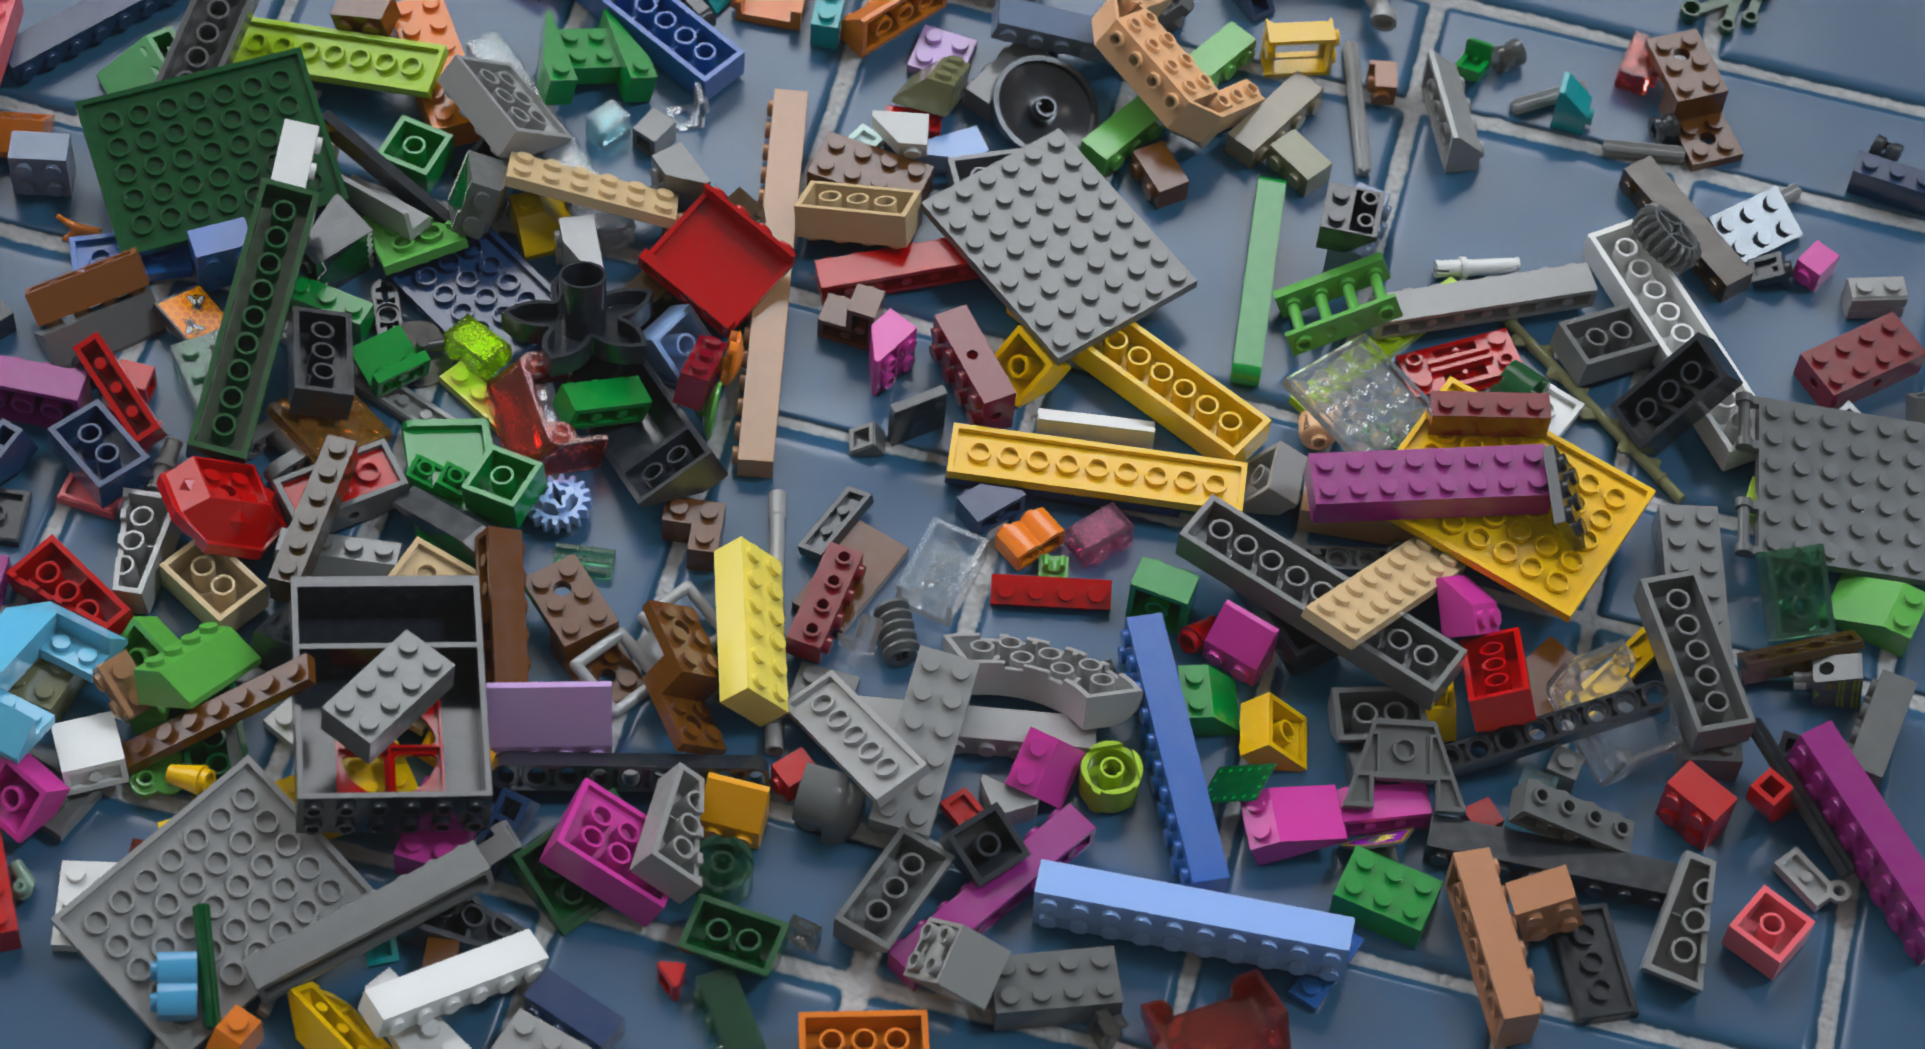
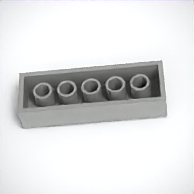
[868,645,980,841]

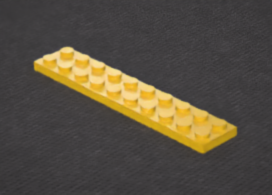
[946,422,1248,512]

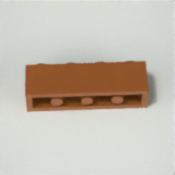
[24,247,150,328]

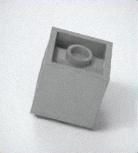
[903,917,1011,1010]

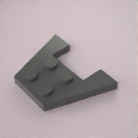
[1341,718,1467,816]

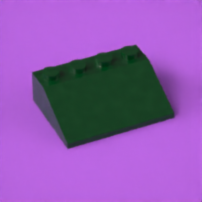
[503,788,621,936]

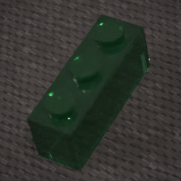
[692,966,766,1049]

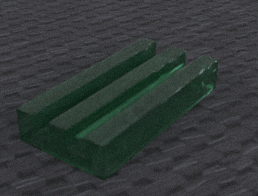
[552,542,616,580]

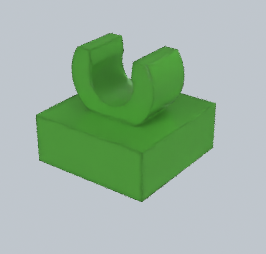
[1037,554,1069,578]

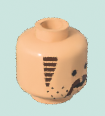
[1297,406,1337,450]

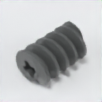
[873,598,919,667]

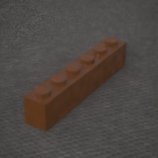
[475,526,531,683]

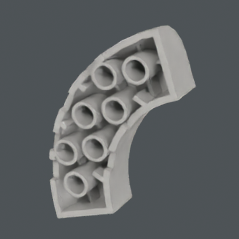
[942,633,1143,730]

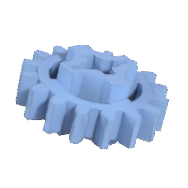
[528,474,593,534]

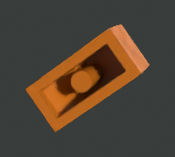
[205,1004,264,1049]

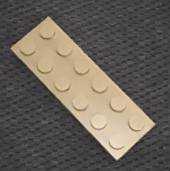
[504,151,679,229]

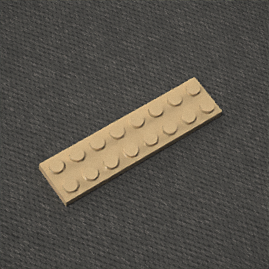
[1301,536,1466,650]

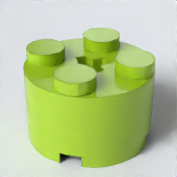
[1078,741,1143,813]

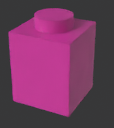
[1793,240,1840,292]

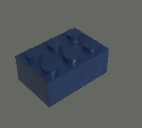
[47,399,153,508]

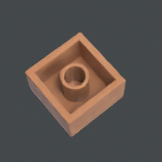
[1505,864,1585,942]

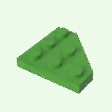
[361,216,469,276]

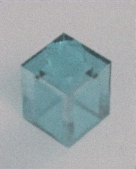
[585,99,630,151]

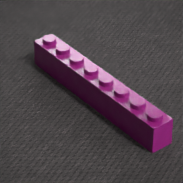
[887,803,1096,992]

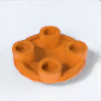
[719,330,744,388]

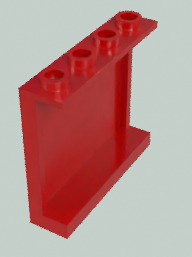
[638,183,796,339]

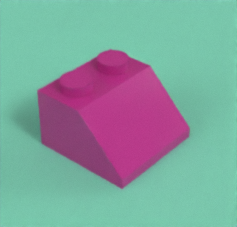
[1436,574,1501,638]
[1202,599,1279,686]
[1004,726,1086,810]
[0,752,70,843]

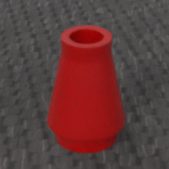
[1178,615,1216,654]

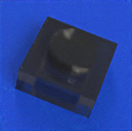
[789,914,822,952]

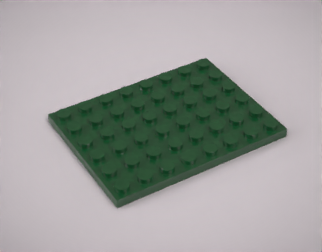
[75,47,349,257]

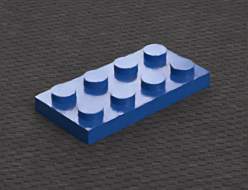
[69,232,193,281]

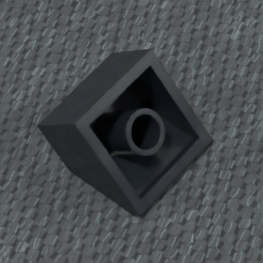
[938,802,1031,888]

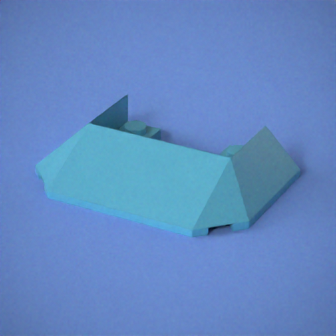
[0,601,128,764]

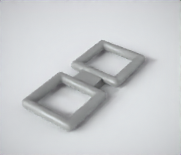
[570,581,718,719]

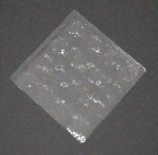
[1282,333,1429,452]

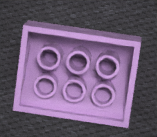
[486,681,612,754]

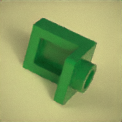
[1455,37,1494,82]

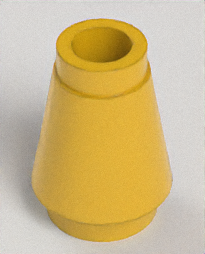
[165,764,216,796]

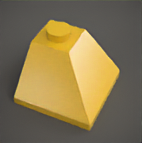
[509,192,571,261]

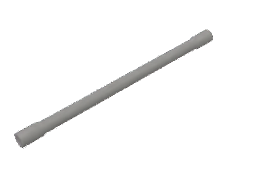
[765,489,787,756]

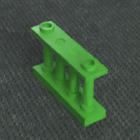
[1272,252,1403,356]

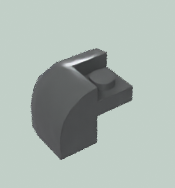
[792,762,866,845]

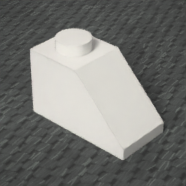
[872,110,929,159]

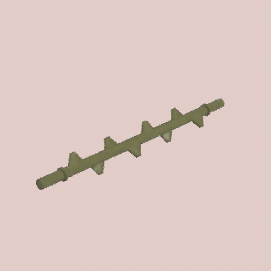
[1501,318,1686,504]

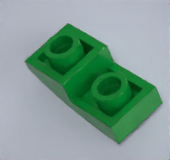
[405,453,470,499]

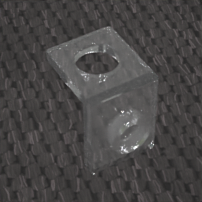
[666,82,709,131]

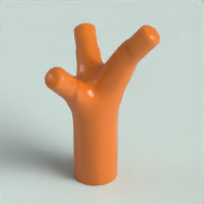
[56,214,101,242]

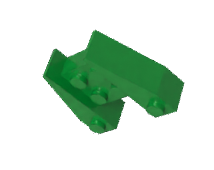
[536,9,658,105]

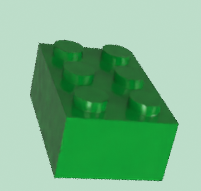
[1329,845,1444,949]

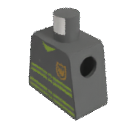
[1793,653,1863,709]

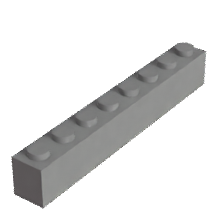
[1368,262,1598,340]
[859,696,1097,759]

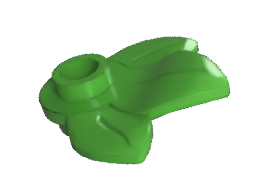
[130,752,182,799]

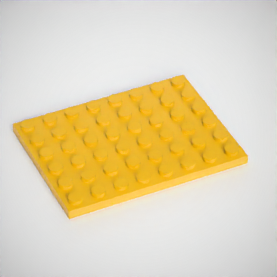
[1388,376,1656,622]

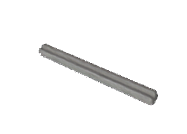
[1342,40,1372,177]

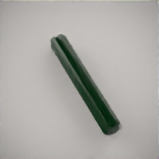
[192,903,221,1030]

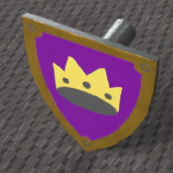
[1339,827,1414,863]

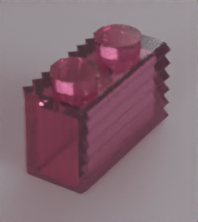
[1064,502,1135,568]

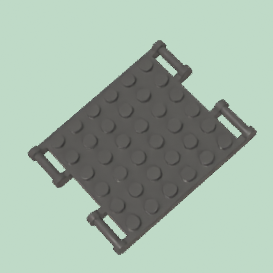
[1734,391,1925,586]

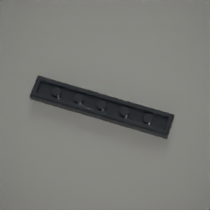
[322,110,451,224]

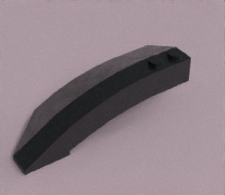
[563,355,728,508]

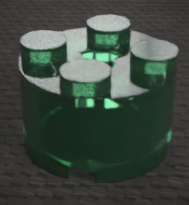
[694,835,754,905]

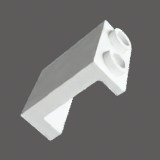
[51,711,130,796]

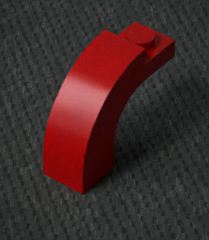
[1746,767,1795,822]

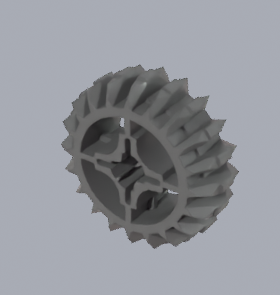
[1631,202,1702,273]

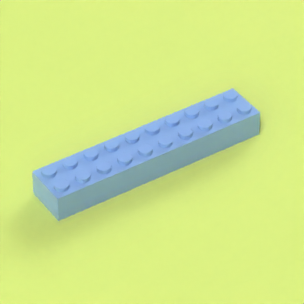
[1032,859,1355,981]

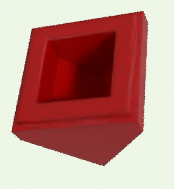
[657,961,686,1002]

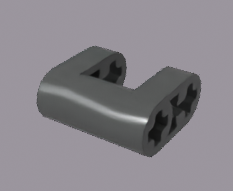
[248,414,318,488]

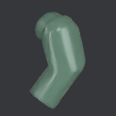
[8,859,36,900]

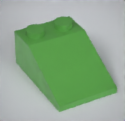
[1820,574,1925,658]

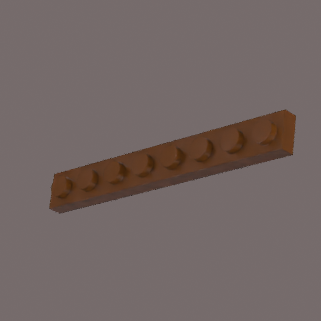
[121,653,316,776]

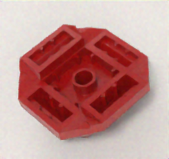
[156,456,287,560]

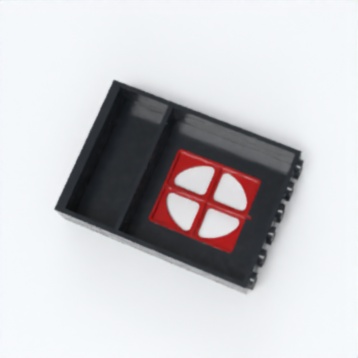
[289,575,493,835]

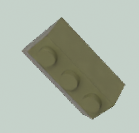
[892,55,971,117]

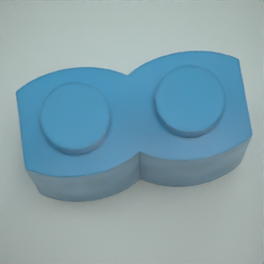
[150,952,197,1022]

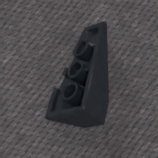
[392,486,502,569]
[396,895,526,954]

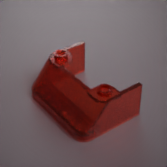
[485,350,608,475]

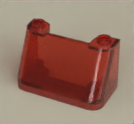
[1140,969,1291,1049]

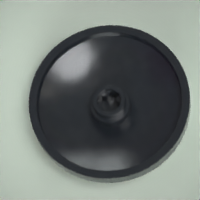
[990,55,1099,151]

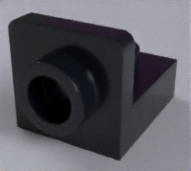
[1748,251,1794,289]

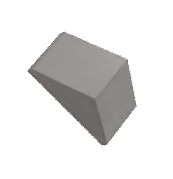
[978,774,1039,825]

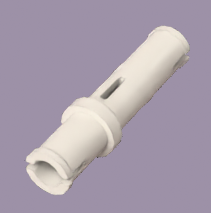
[1433,257,1521,279]

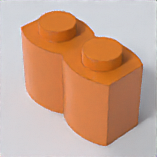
[994,507,1065,571]

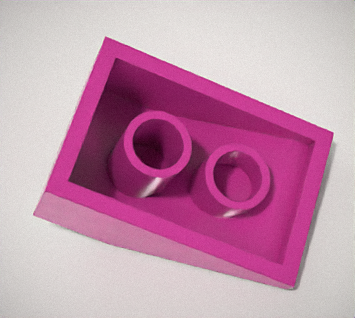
[1240,785,1348,866]

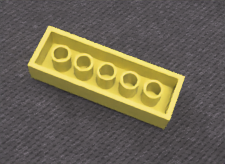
[714,536,789,727]

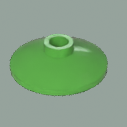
[697,381,723,440]

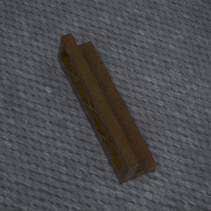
[1736,630,1865,685]

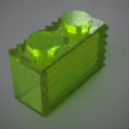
[444,314,512,381]

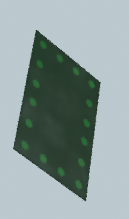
[1207,763,1277,803]

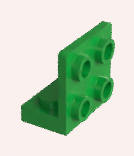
[353,325,431,399]

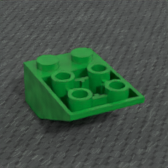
[96,26,176,94]

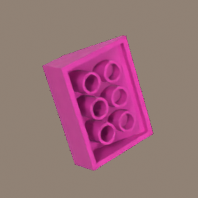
[539,777,669,927]

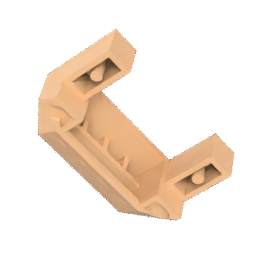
[1091,0,1265,149]

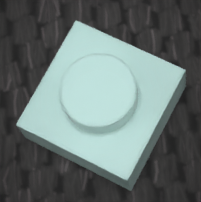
[849,123,885,148]

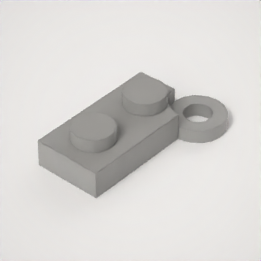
[1772,846,1852,912]

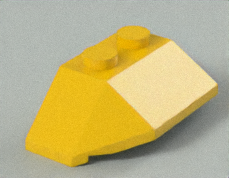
[288,981,392,1049]

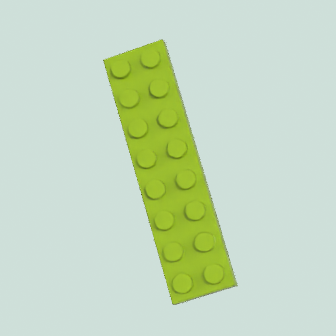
[233,17,449,99]

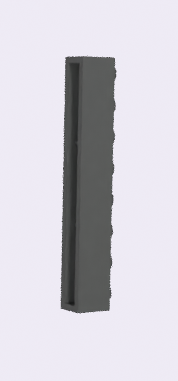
[241,840,495,1005]

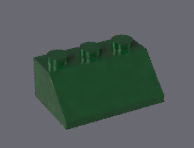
[677,893,790,979]

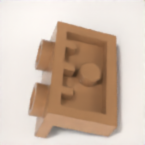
[92,649,153,723]

